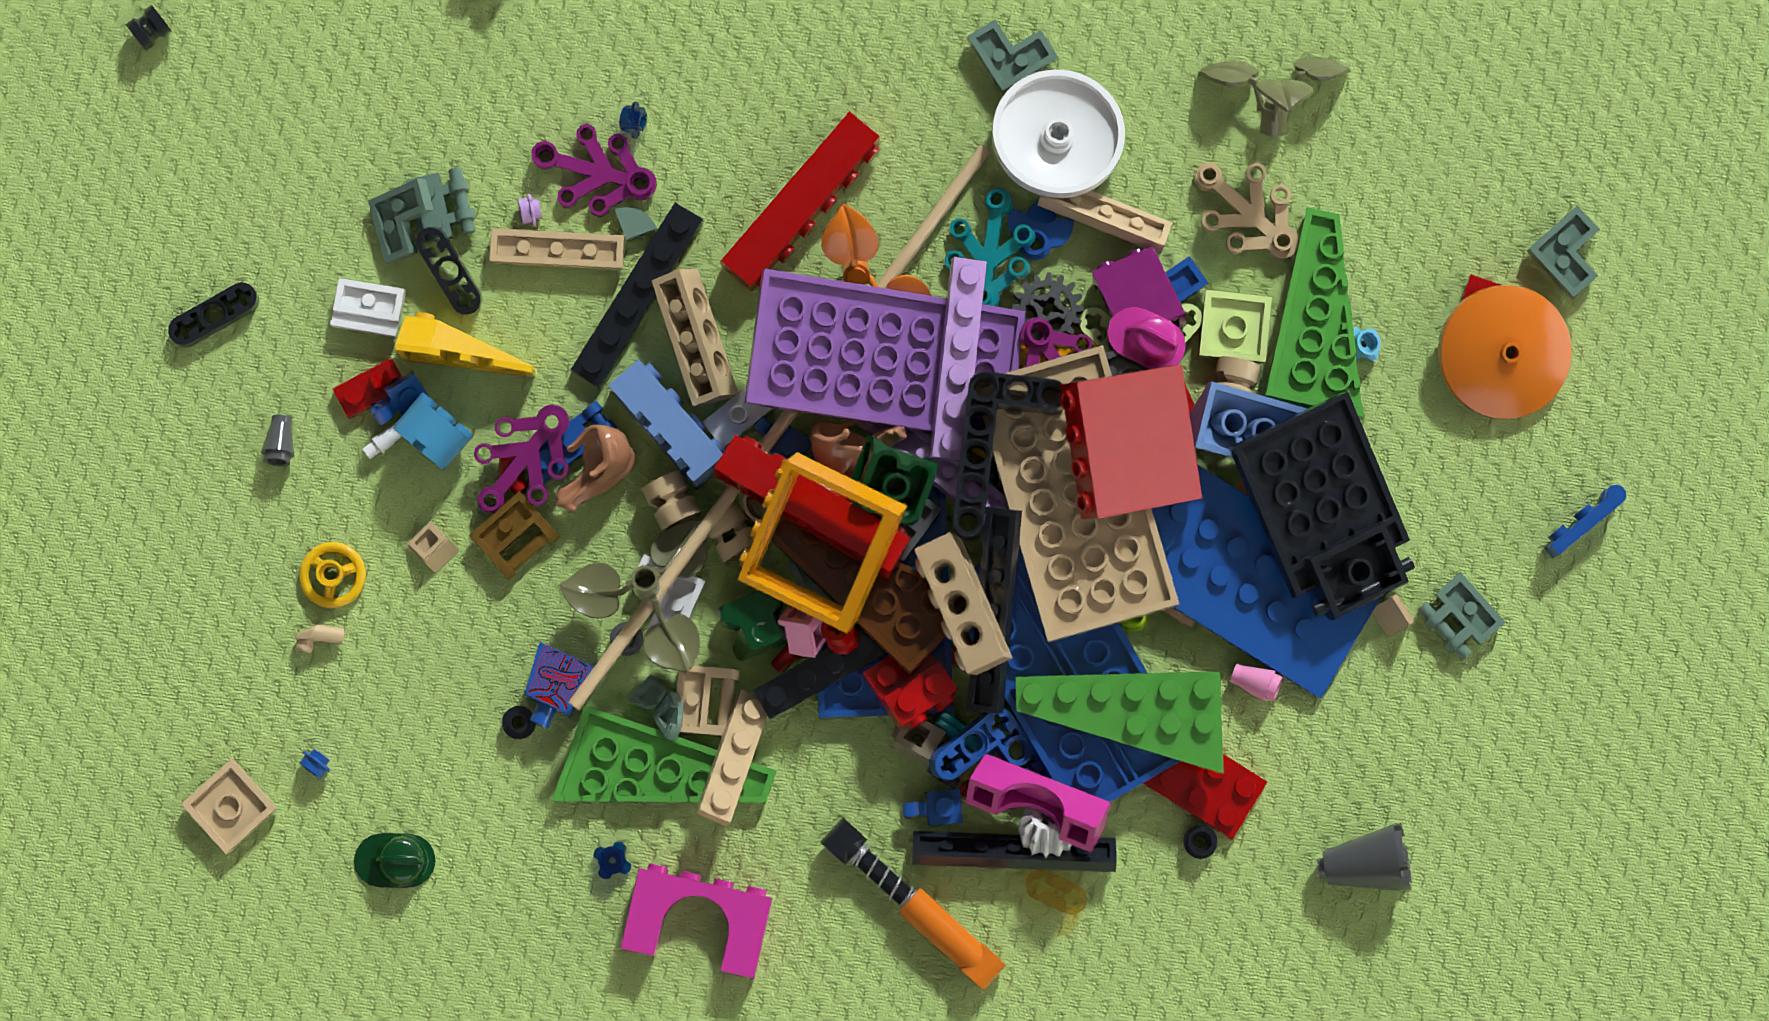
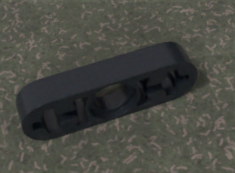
[416,226,482,315]
[168,282,259,348]

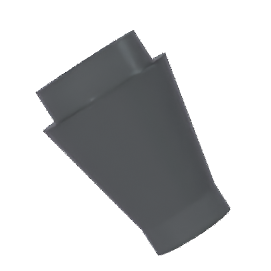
[261,414,294,466]

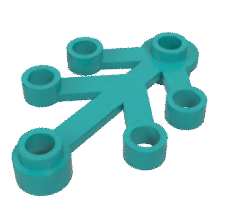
[945,187,1035,307]

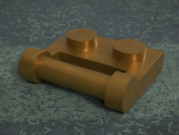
[469,491,560,581]

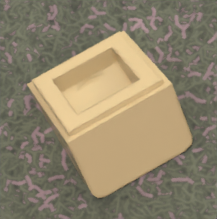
[407,521,458,572]
[1372,594,1414,637]

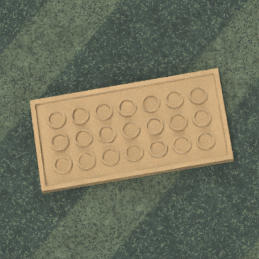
[974,345,1179,643]

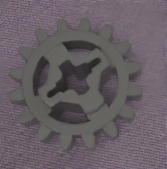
[1012,272,1084,340]

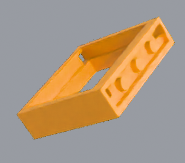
[738,453,907,633]

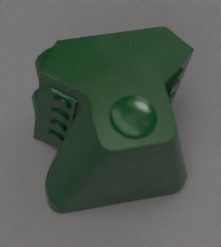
[848,435,937,526]
[717,590,788,661]

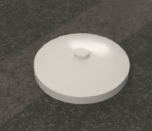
[992,70,1125,198]

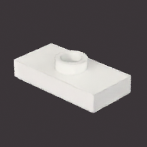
[702,388,775,449]

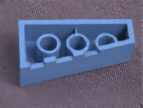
[608,359,725,490]

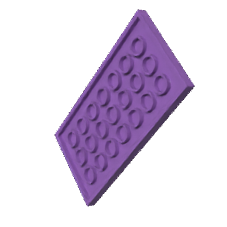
[744,269,1026,433]

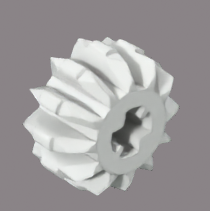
[1018,808,1071,858]

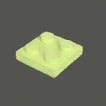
[1198,290,1272,364]

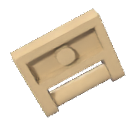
[676,665,740,737]

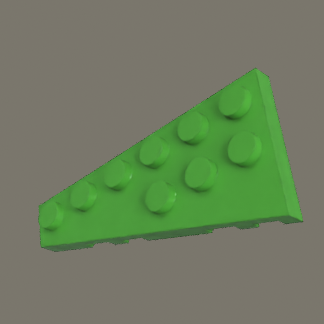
[1265,207,1364,420]
[1015,671,1223,774]
[552,705,777,803]

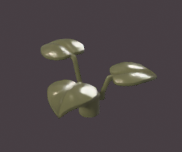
[1198,56,1350,136]
[560,520,707,672]

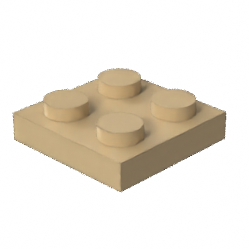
[181,758,279,854]

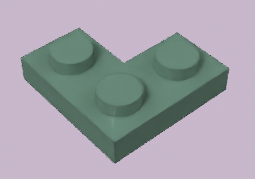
[967,20,1058,94]
[368,178,434,263]
[1527,205,1600,300]

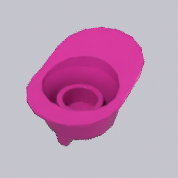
[1107,307,1186,369]

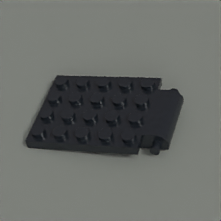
[1229,392,1415,621]

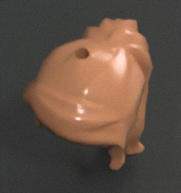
[809,420,907,478]
[555,425,637,512]

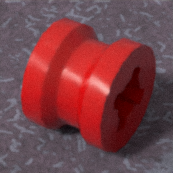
[820,622,860,655]

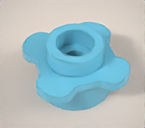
[1353,327,1381,362]

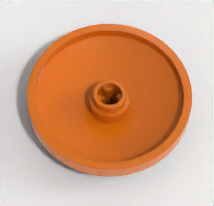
[1438,285,1572,419]

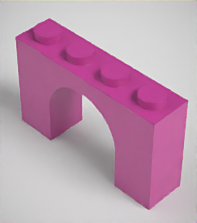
[621,863,773,978]

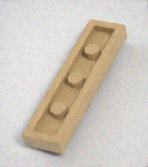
[1037,191,1172,254]
[489,228,625,270]
[696,690,767,826]

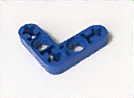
[929,709,1051,780]

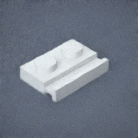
[330,278,406,338]

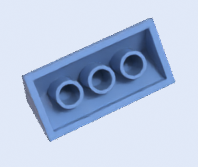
[1189,381,1307,458]

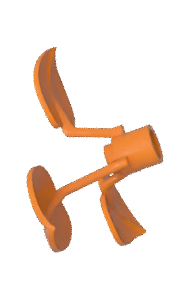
[821,204,932,296]

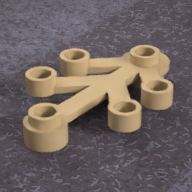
[1194,163,1299,259]

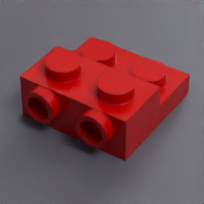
[862,654,958,731]

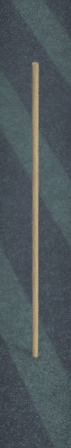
[568,145,990,710]

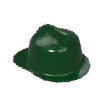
[354,833,436,888]

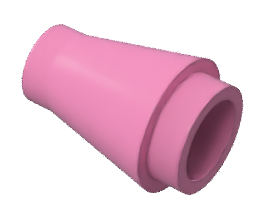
[1230,664,1283,702]

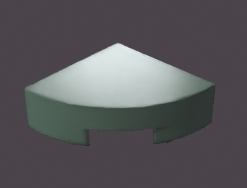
[614,207,657,242]
[629,674,671,709]
[652,692,683,740]

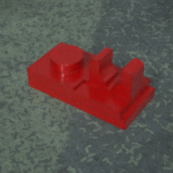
[332,359,402,420]

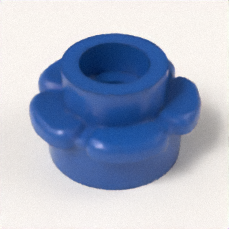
[299,749,330,779]

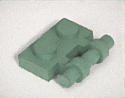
[406,167,476,245]
[1417,572,1506,660]

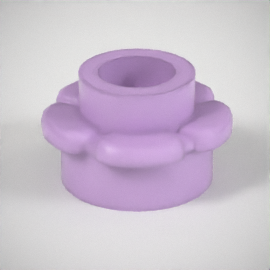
[518,194,542,226]

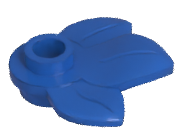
[1007,200,1074,261]

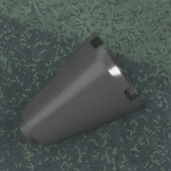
[1317,823,1412,891]

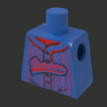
[525,642,594,729]

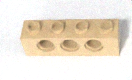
[652,269,739,407]
[914,532,1012,675]

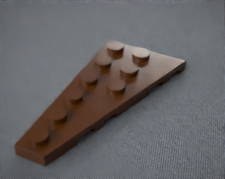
[771,516,967,674]

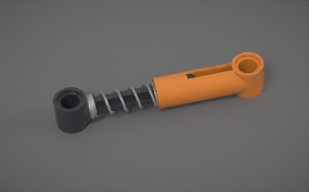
[820,817,1006,991]

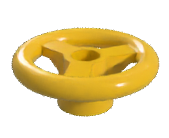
[299,542,366,608]

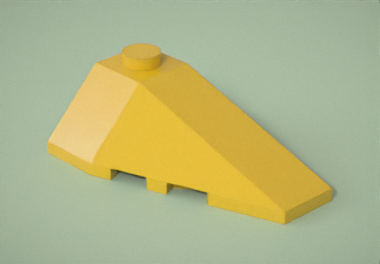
[395,312,536,378]

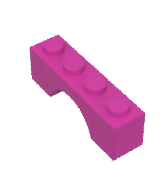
[965,754,1111,852]

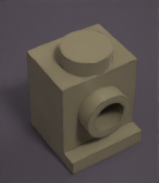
[891,721,946,769]

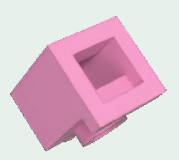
[778,605,826,658]

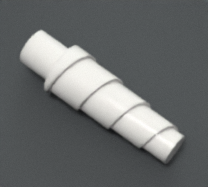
[362,421,402,460]

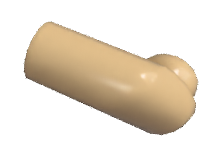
[295,625,344,653]

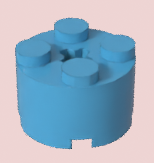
[393,392,474,470]

